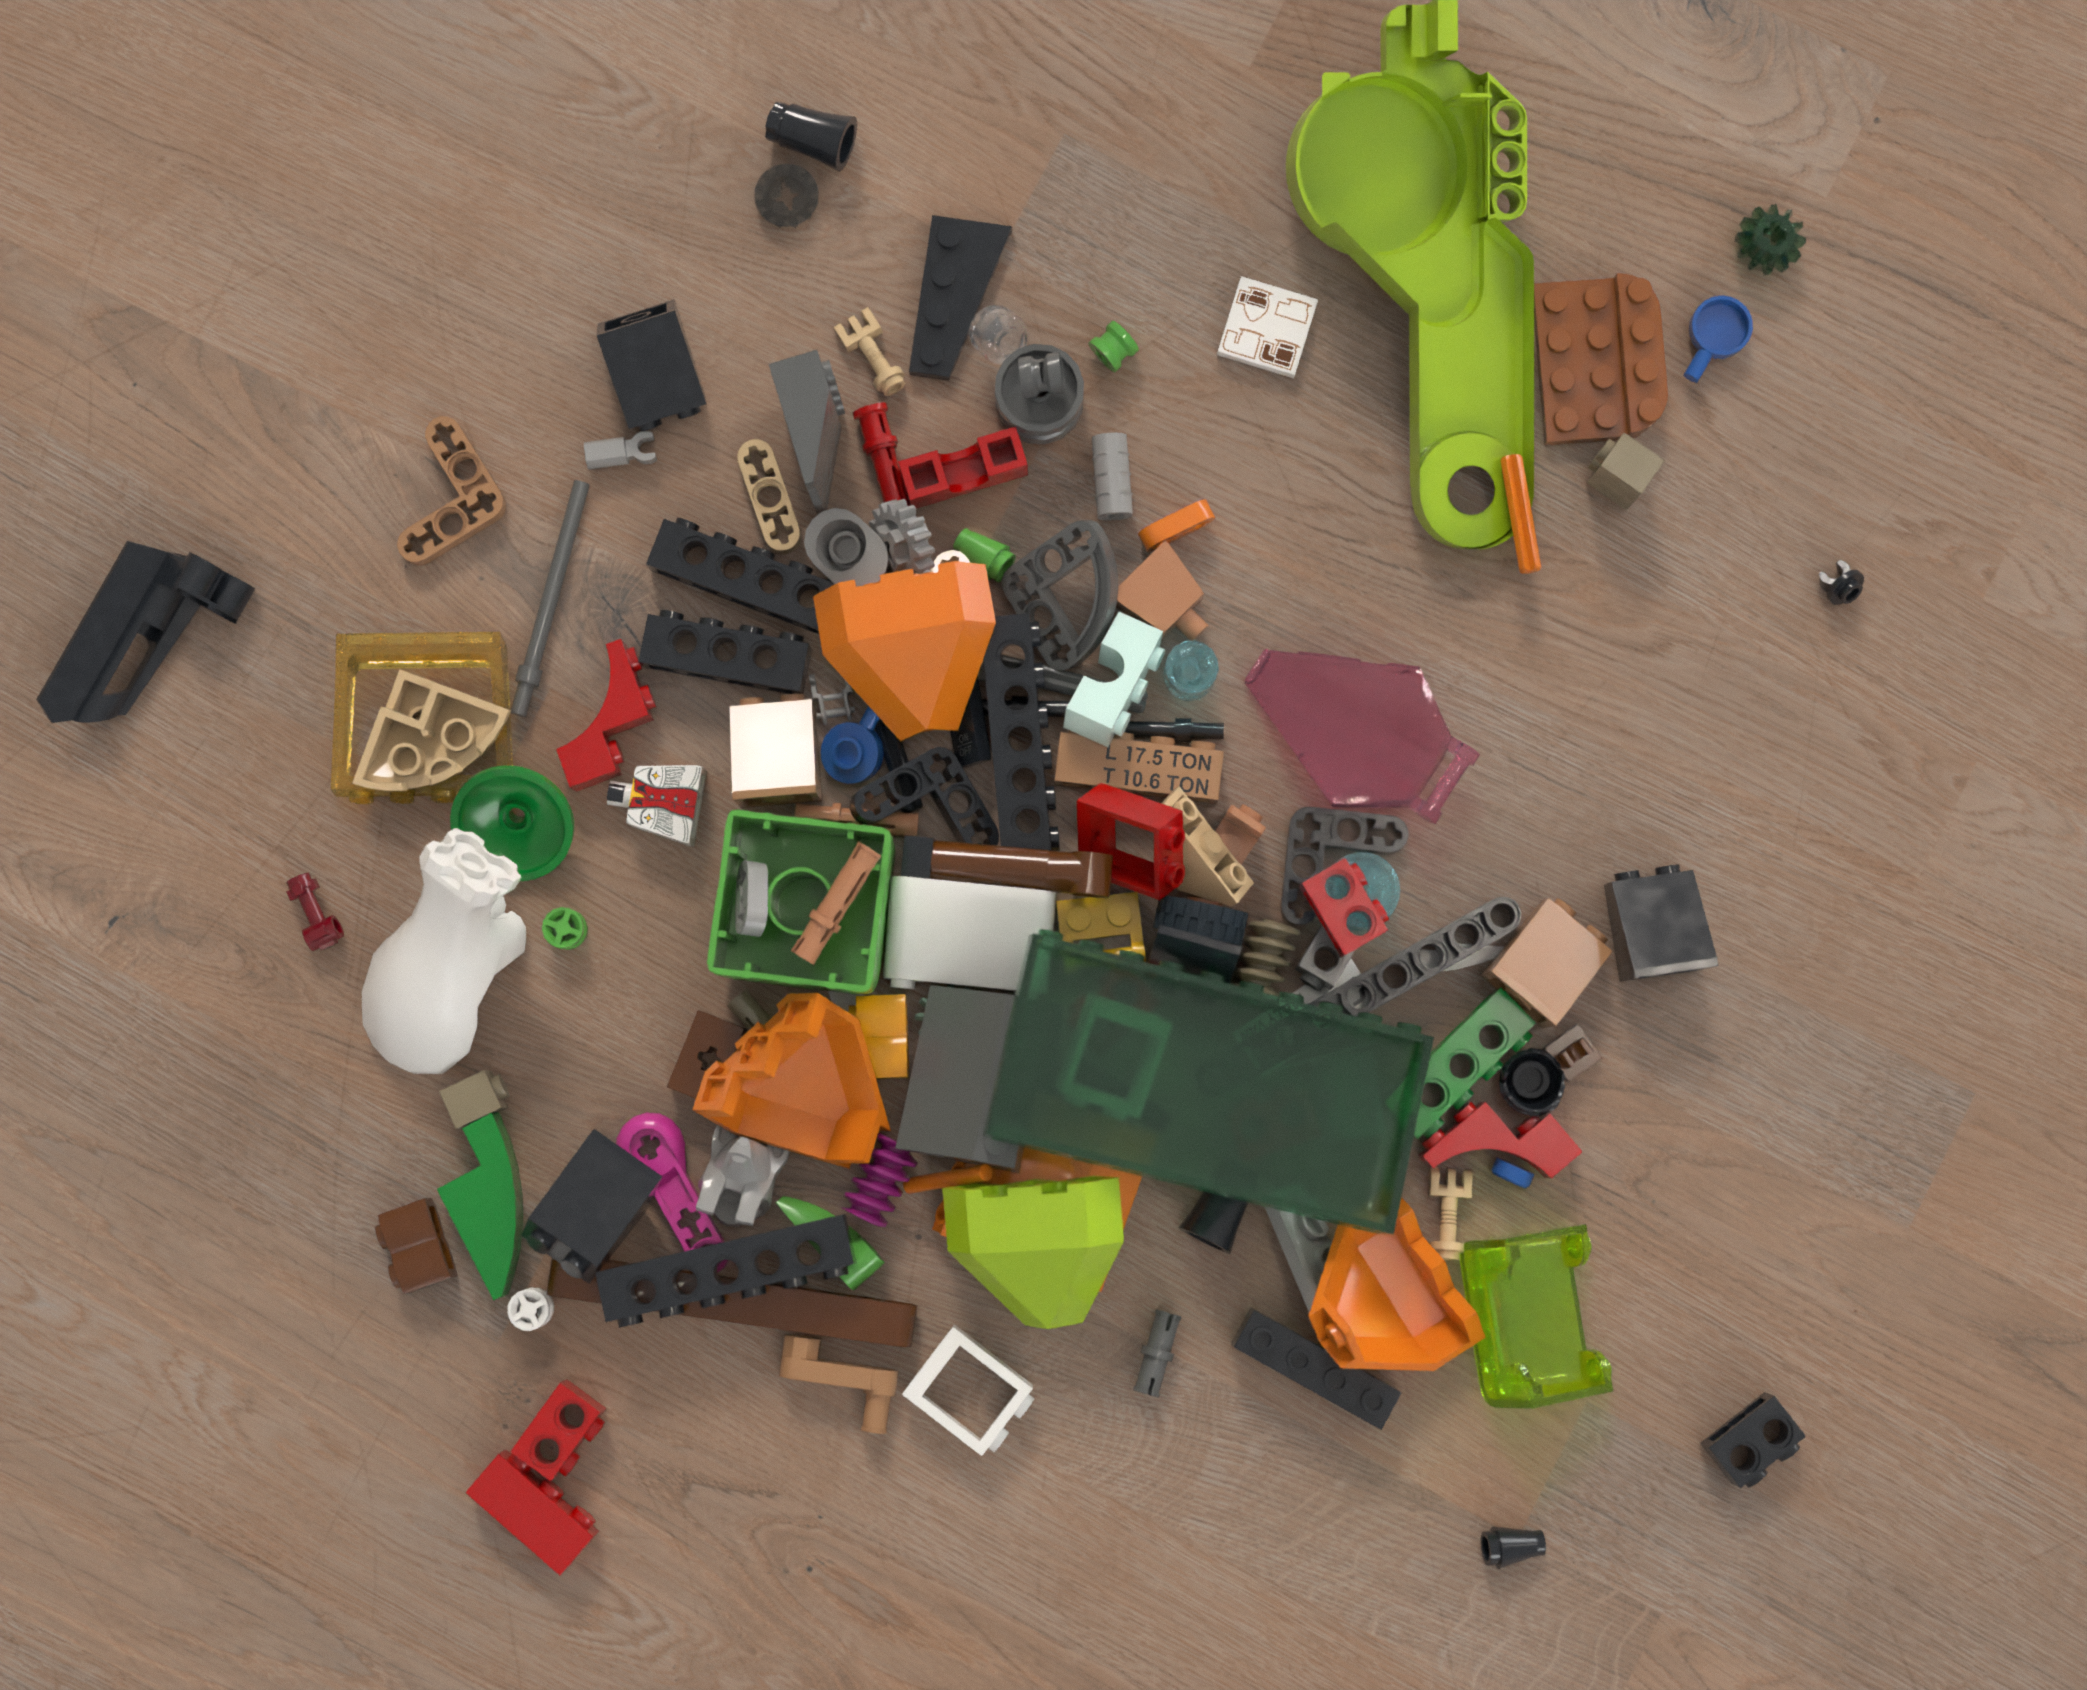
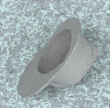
[804,508,889,586]

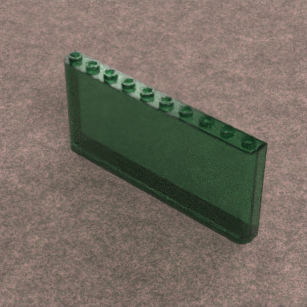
[983,929,1434,1235]

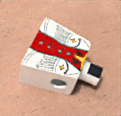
[607,765,707,847]

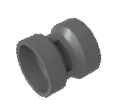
[1018,352,1065,398]

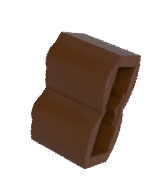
[375,1198,458,1294]

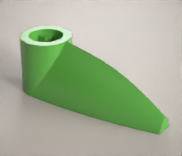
[775,1196,885,1291]

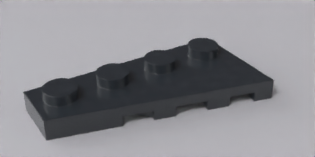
[909,215,1012,381]

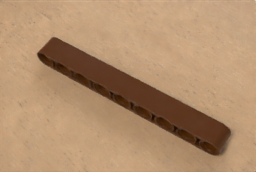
[546,1258,918,1347]

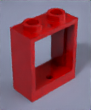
[1077,783,1185,901]

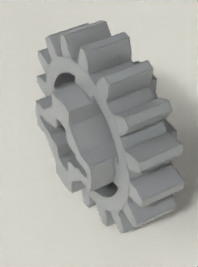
[869,499,935,574]

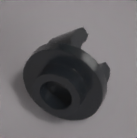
[1819,560,1864,605]

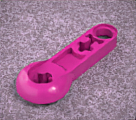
[616,1112,729,1273]

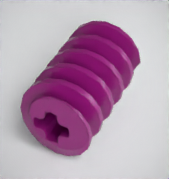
[841,1132,918,1227]

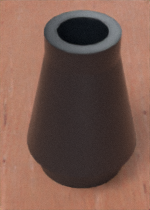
[1481,1526,1546,1569]

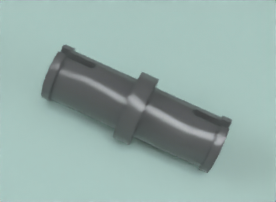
[1133,1309,1182,1398]

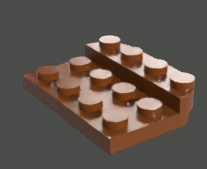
[1534,273,1668,445]

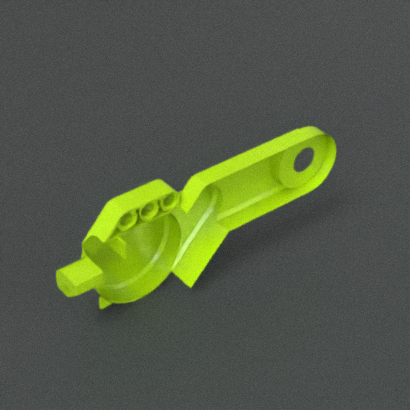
[1286,0,1534,550]

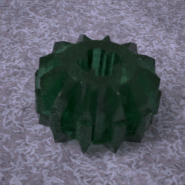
[1734,204,1806,276]

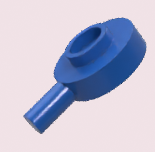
[1683,295,1753,383]
[821,706,884,784]

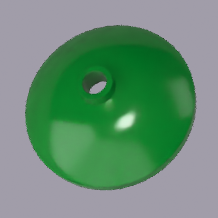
[450,765,574,882]

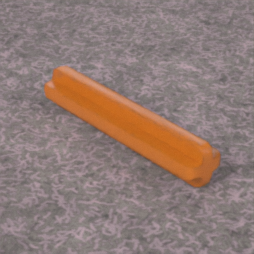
[1501,454,1541,574]

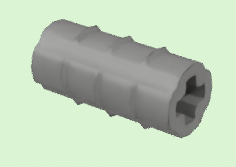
[1091,432,1133,521]

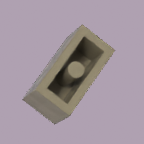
[1586,433,1665,510]

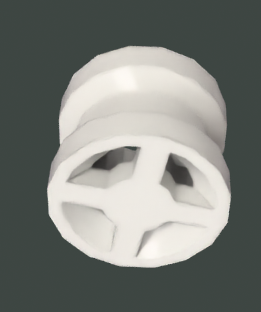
[507,1287,554,1331]

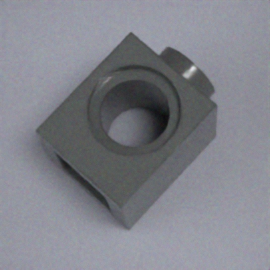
[1295,925,1356,991]

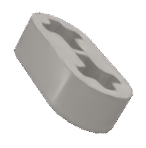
[735,860,768,937]

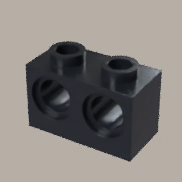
[1700,1392,1806,1488]

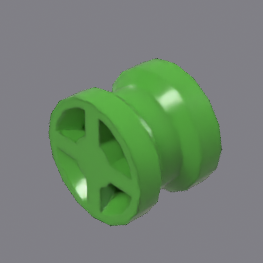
[1088,320,1139,373]
[542,907,588,950]

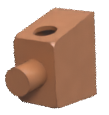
[1116,540,1209,642]

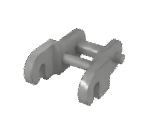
[809,674,856,725]

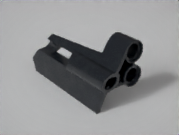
[36,541,255,723]

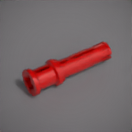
[853,402,910,506]

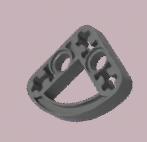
[1002,520,1118,671]

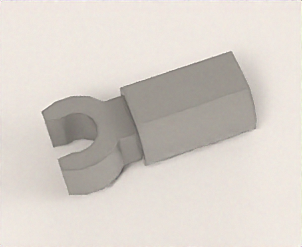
[584,431,657,470]

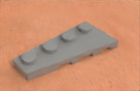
[1261,1183,1332,1353]

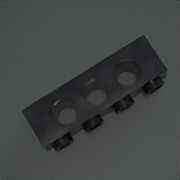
[638,610,812,694]
[1231,1307,1401,1430]

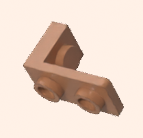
[1215,804,1266,865]

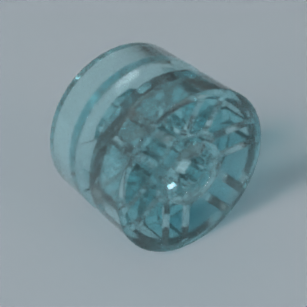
[1325,852,1400,931]

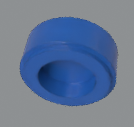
[1491,1157,1535,1189]

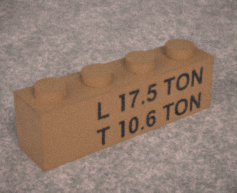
[1055,730,1224,804]

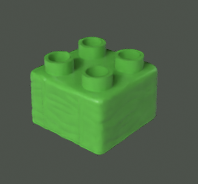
[707,809,896,995]

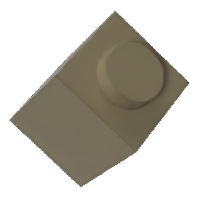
[439,1070,510,1129]

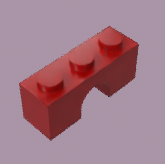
[898,426,1028,509]

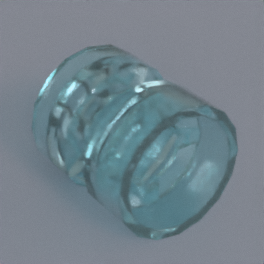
[1163,640,1219,701]

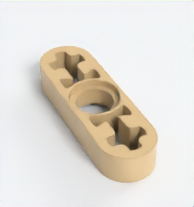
[737,439,802,554]

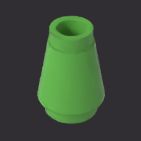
[953,528,1016,582]

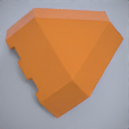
[813,561,996,741]
[692,993,891,1169]
[1309,1186,1486,1371]

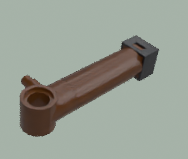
[901,835,1113,898]

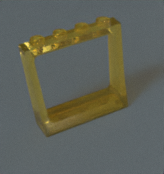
[330,632,513,804]

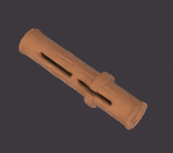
[794,803,919,837]
[791,842,881,965]

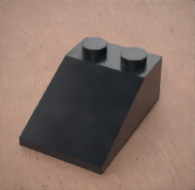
[1143,925,1242,1006]

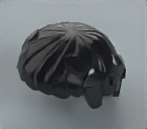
[1499,1048,1565,1116]

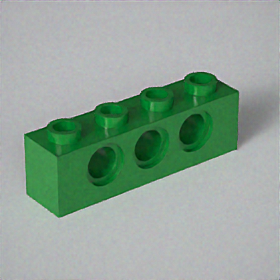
[1380,987,1536,1139]

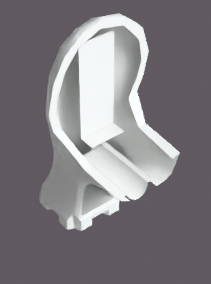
[362,828,526,1074]

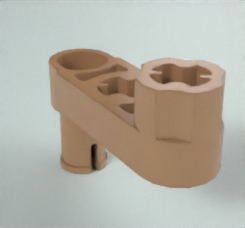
[779,1334,899,1434]

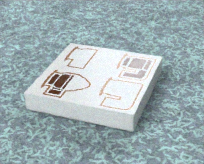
[1217,276,1318,378]

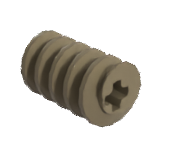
[1228,919,1301,1010]

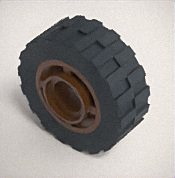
[1153,896,1248,946]

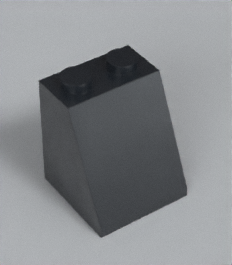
[596,299,706,431]
[1604,864,1718,982]
[521,1129,662,1284]

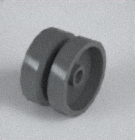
[995,344,1084,445]

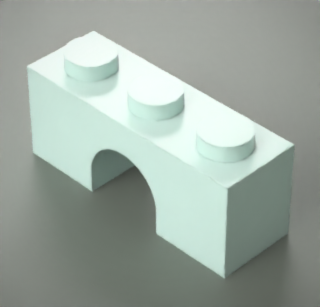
[1063,612,1165,747]

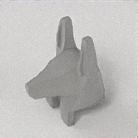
[696,1125,790,1227]

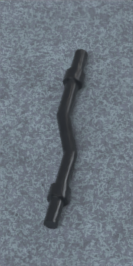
[982,696,1224,743]

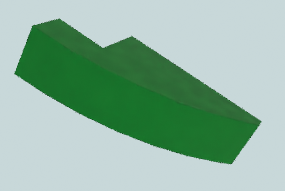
[437,1113,523,1300]

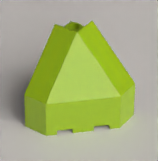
[942,1175,1124,1330]

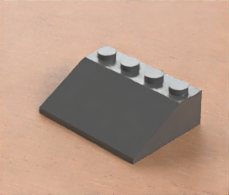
[768,350,846,515]
[896,985,1053,1173]

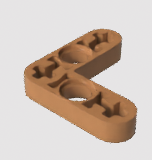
[397,416,506,566]

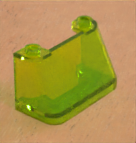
[1460,1224,1613,1409]

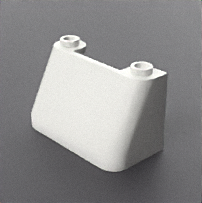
[883,876,1056,1000]

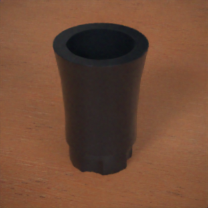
[765,101,857,172]
[1178,1157,1258,1254]

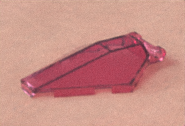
[1244,648,1480,824]

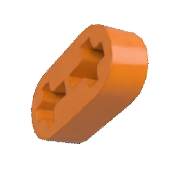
[1138,499,1215,552]

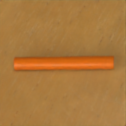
[903,1164,993,1194]

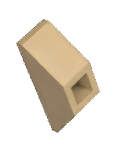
[1153,786,1254,907]

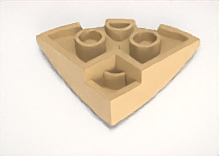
[352,669,511,791]

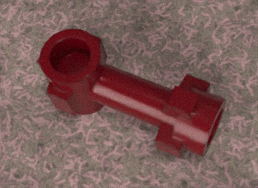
[286,872,344,951]

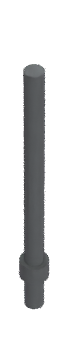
[510,480,590,717]

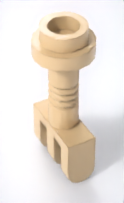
[833,307,905,396]
[1428,1167,1473,1261]

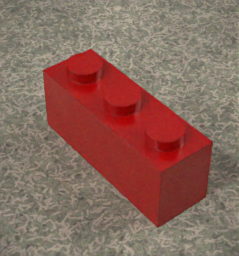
[465,1449,599,1576]

